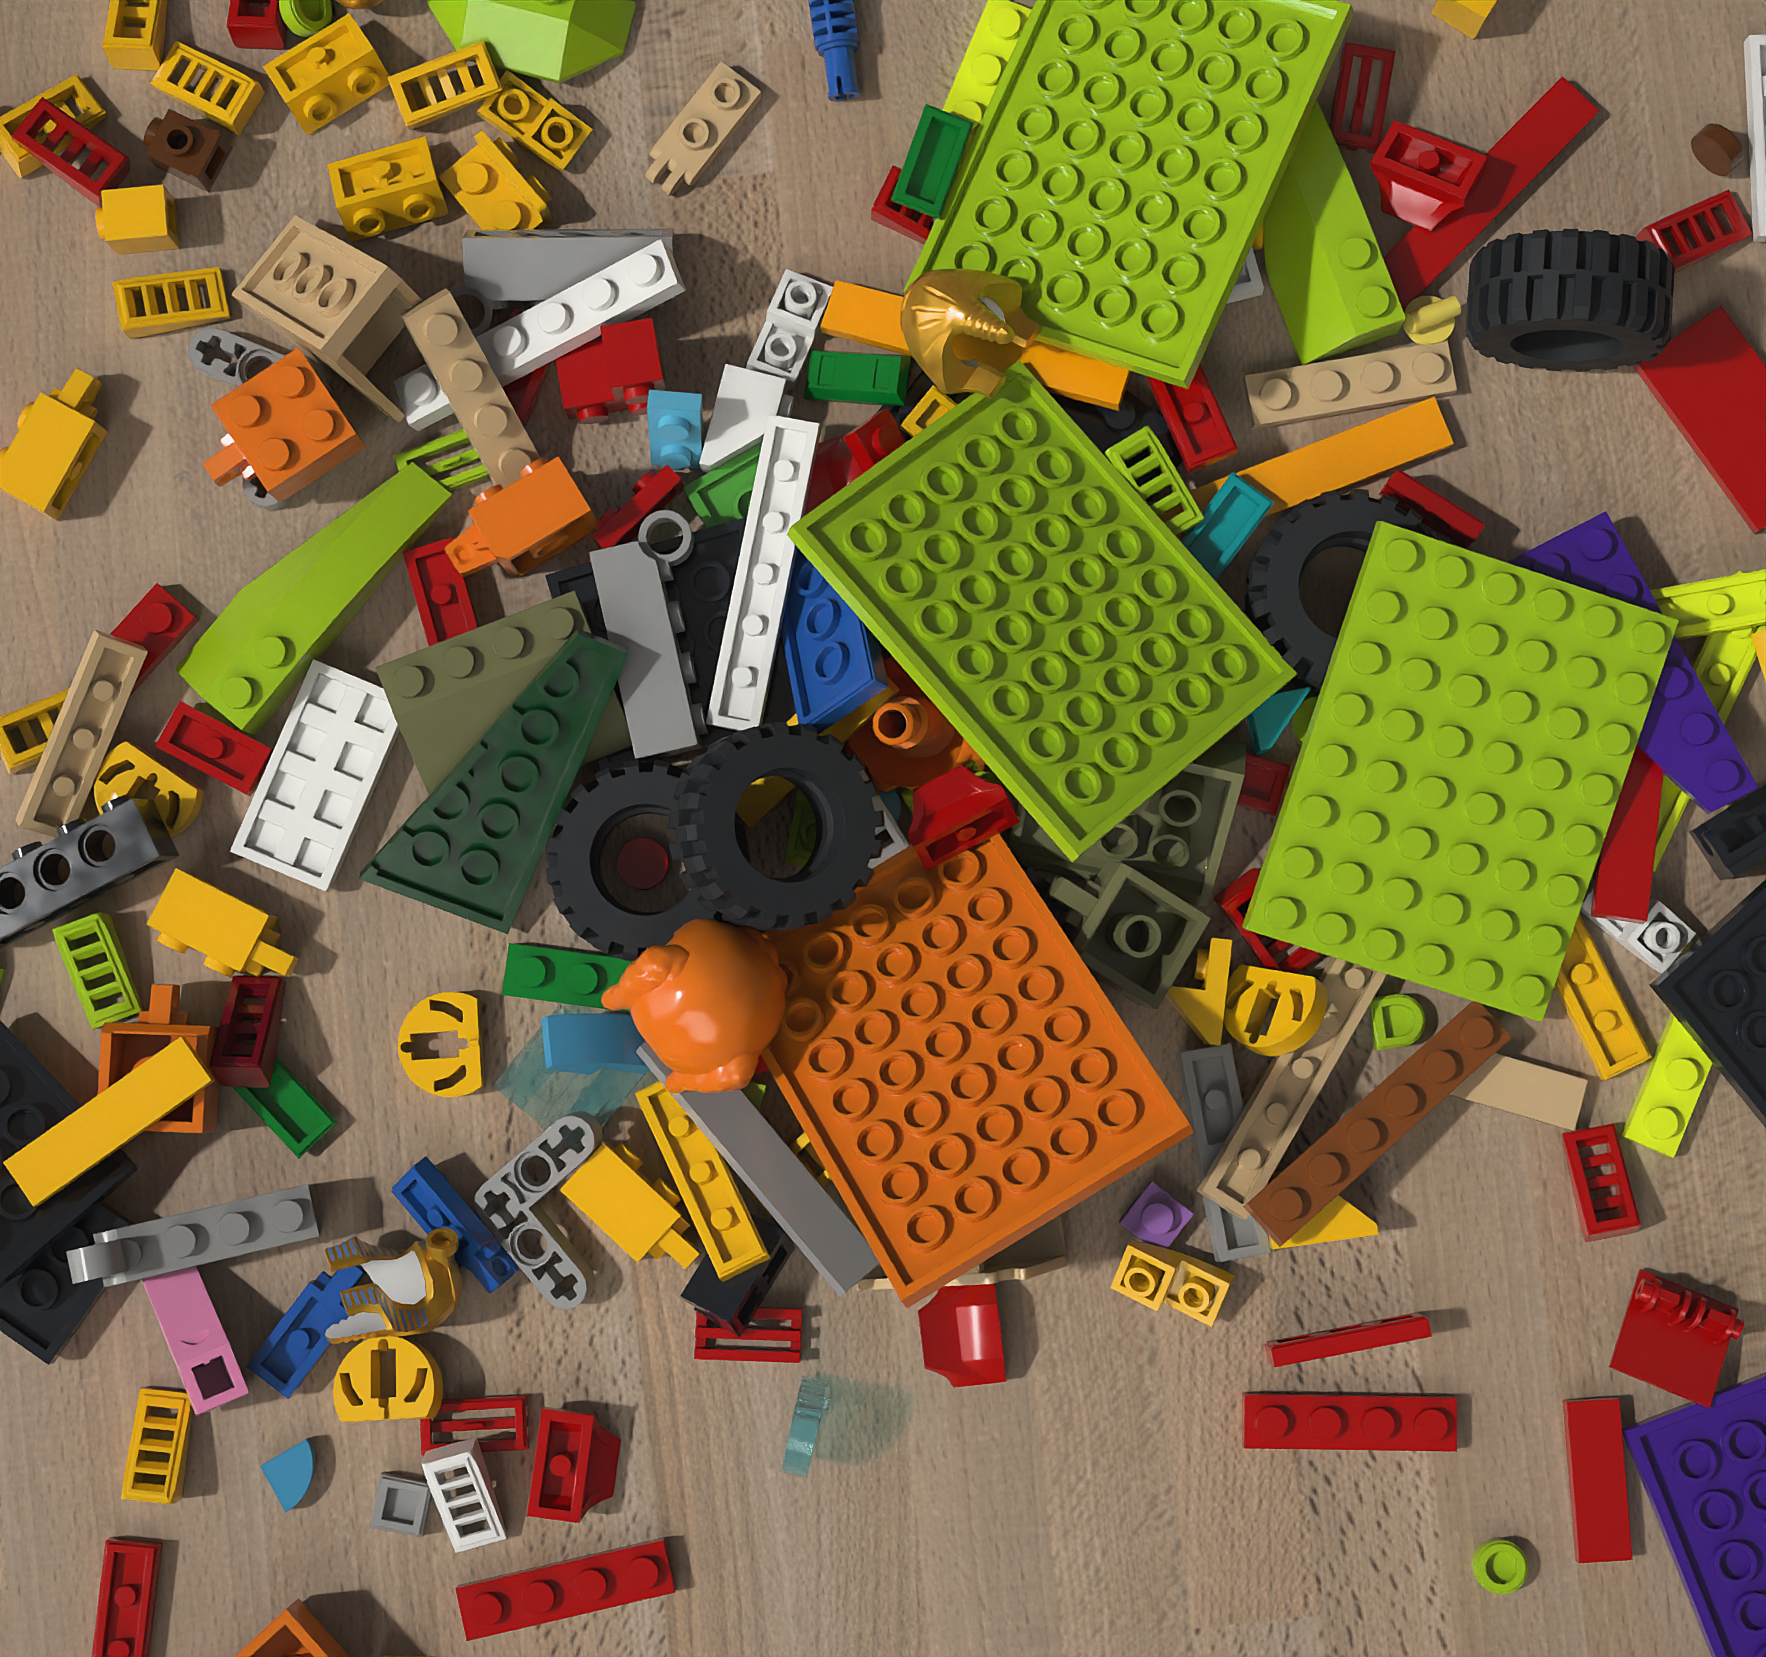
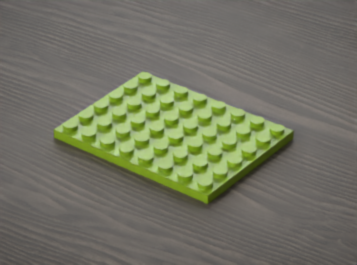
[903,0,1354,389]
[787,360,1297,863]
[1242,521,1679,1023]

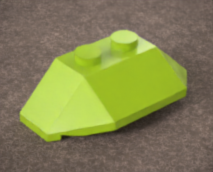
[427,0,637,84]

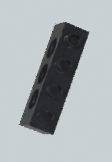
[0,794,179,948]

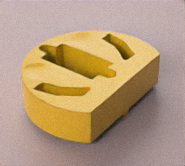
[94,741,204,838]
[1223,964,1328,1056]
[398,992,485,1097]
[333,1336,443,1423]

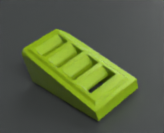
[1105,425,1204,537]
[52,912,144,1030]

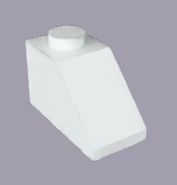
[699,364,794,474]

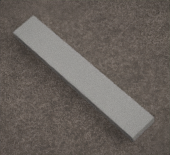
[636,1042,880,1297]

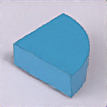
[260,1437,316,1513]

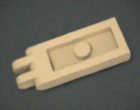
[645,61,762,196]

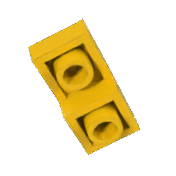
[476,70,593,172]
[1110,1241,1235,1327]

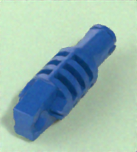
[808,0,861,102]

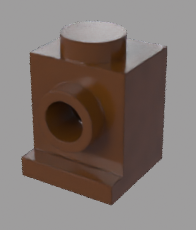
[143,109,232,193]

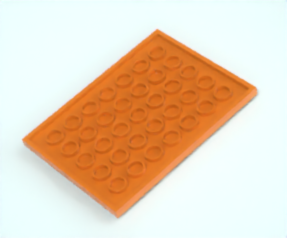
[761,833,1194,1308]

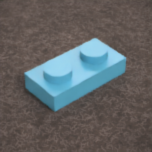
[647,390,704,470]

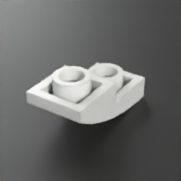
[746,269,833,391]
[1580,876,1696,973]

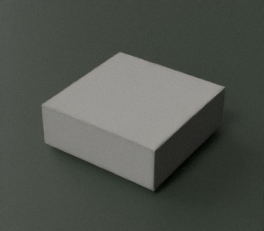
[370,1472,432,1538]

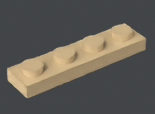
[400,288,540,488]
[1242,340,1457,430]
[15,629,148,838]

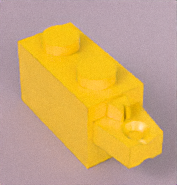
[0,368,108,521]
[146,868,300,978]
[560,1142,702,1270]

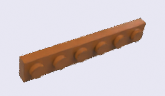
[1244,1001,1512,1247]

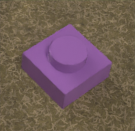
[1119,1181,1194,1249]

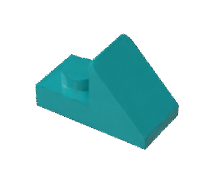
[1246,687,1311,755]

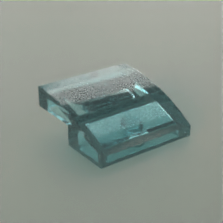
[493,1004,645,1149]

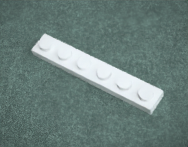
[394,239,686,431]
[706,414,822,731]

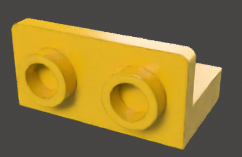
[263,13,390,135]
[438,130,553,230]
[327,136,448,241]

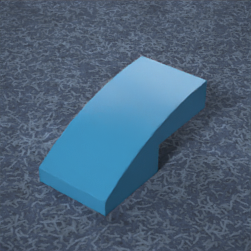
[541,1014,651,1075]

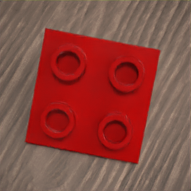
[1609,1269,1744,1408]

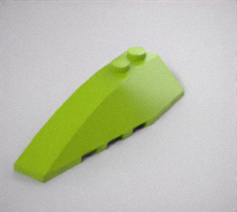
[1263,100,1406,366]
[175,462,454,735]

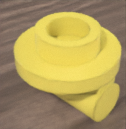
[1403,296,1461,345]

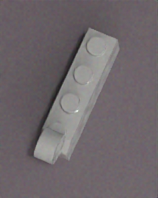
[449,229,675,337]
[589,510,708,762]
[66,1184,319,1287]

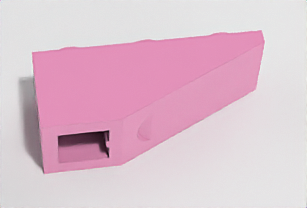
[141,1266,249,1417]

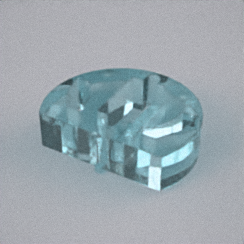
[781,1376,830,1478]

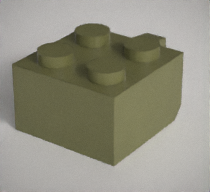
[1045,861,1211,1009]

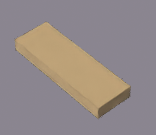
[1449,1053,1588,1131]

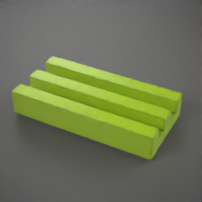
[393,429,490,492]

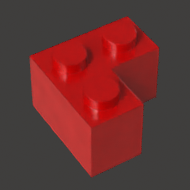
[555,318,668,424]

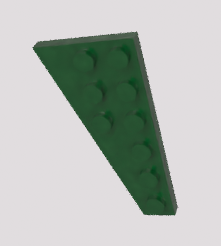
[359,629,628,934]

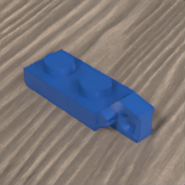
[391,1156,519,1294]
[246,1265,367,1399]

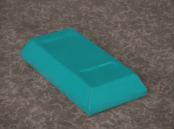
[1180,472,1275,581]

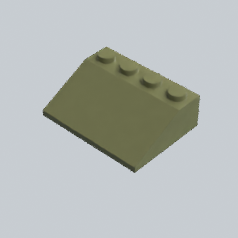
[375,590,633,795]
[1008,738,1247,907]

